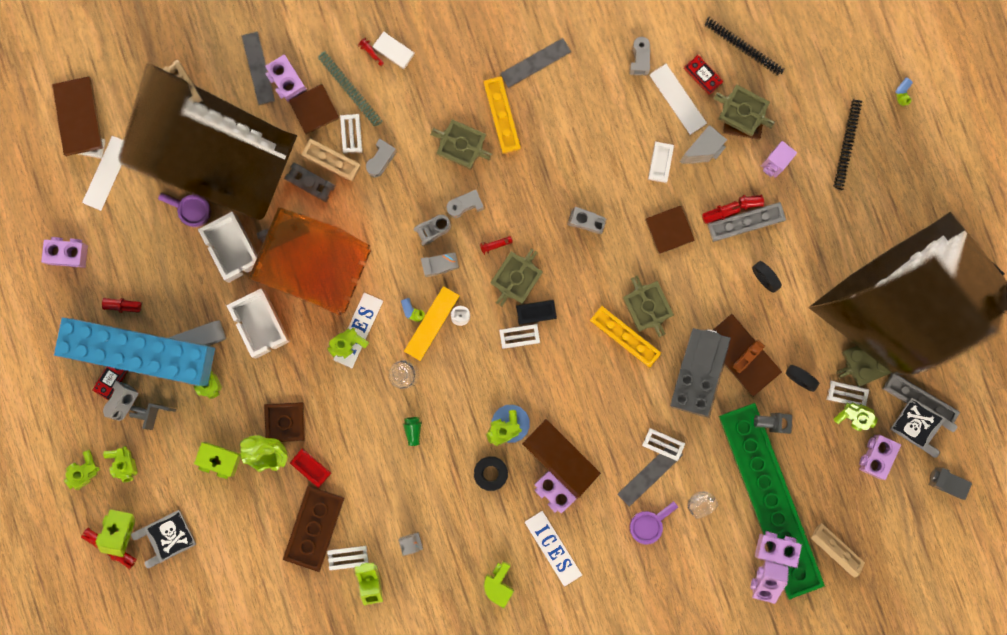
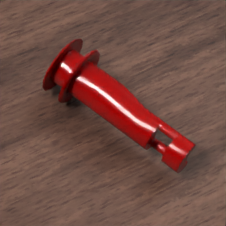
[358,38,384,66]
[480,236,513,255]

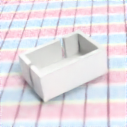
[198,212,262,283]
[226,288,290,359]

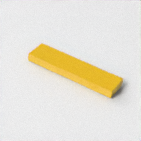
[483,76,521,154]
[404,286,460,361]
[590,306,661,368]

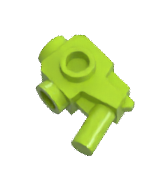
[327,328,369,359]
[194,369,222,399]
[834,402,878,431]
[486,410,522,446]
[103,446,138,482]
[63,450,100,490]

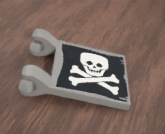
[890,397,957,458]
[131,510,196,568]

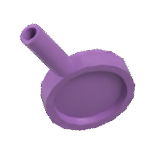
[158,193,211,227]
[629,501,678,544]

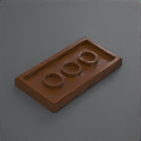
[52,76,103,156]
[713,314,782,397]
[522,419,601,499]
[283,486,345,572]

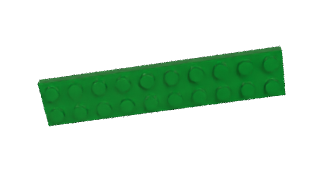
[718,403,825,600]

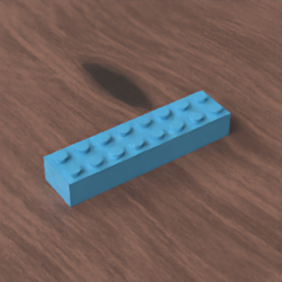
[54,317,215,386]

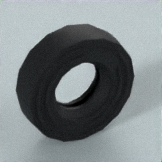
[752,261,782,293]
[785,365,819,392]
[474,456,508,491]

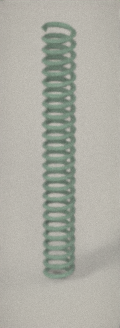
[318,51,383,126]

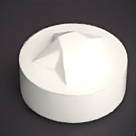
[451,306,470,326]

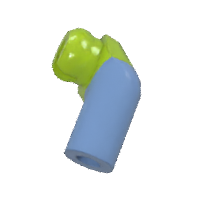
[895,78,913,106]
[401,298,425,322]

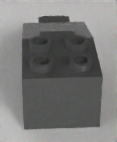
[670,328,731,418]

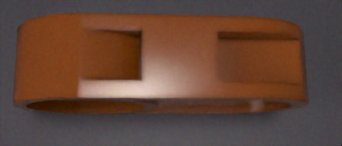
[732,339,765,373]

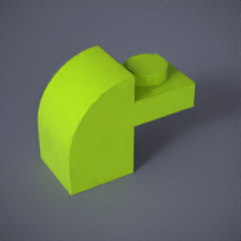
[484,560,514,608]
[355,563,383,605]

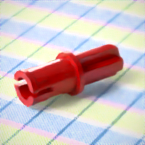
[702,201,740,224]
[102,298,142,313]

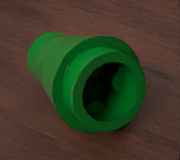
[403,417,422,446]

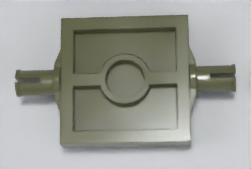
[714,84,775,137]
[430,119,493,170]
[490,249,543,307]
[622,275,674,337]
[837,346,891,387]

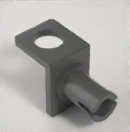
[129,403,176,430]
[754,413,792,434]

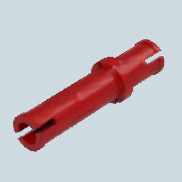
[81,528,137,569]

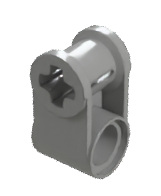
[414,215,451,246]

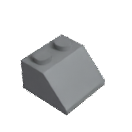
[680,125,727,164]

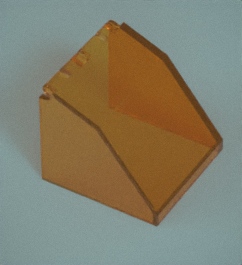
[249,207,371,316]

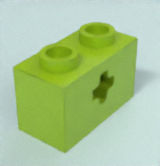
[194,442,241,479]
[96,509,136,557]

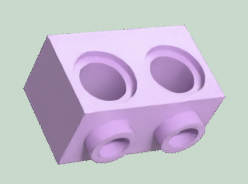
[265,54,307,102]
[761,141,797,178]
[41,237,88,268]
[859,435,901,480]
[534,470,577,513]
[754,531,802,568]
[750,560,788,604]

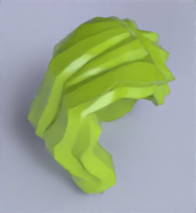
[240,435,288,472]

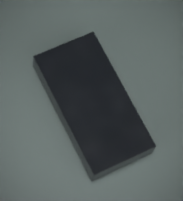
[516,300,557,325]

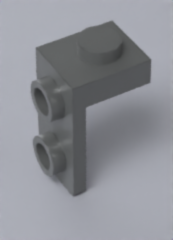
[928,467,972,500]

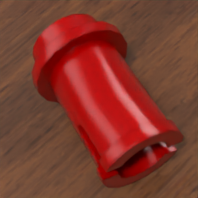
[739,195,764,210]

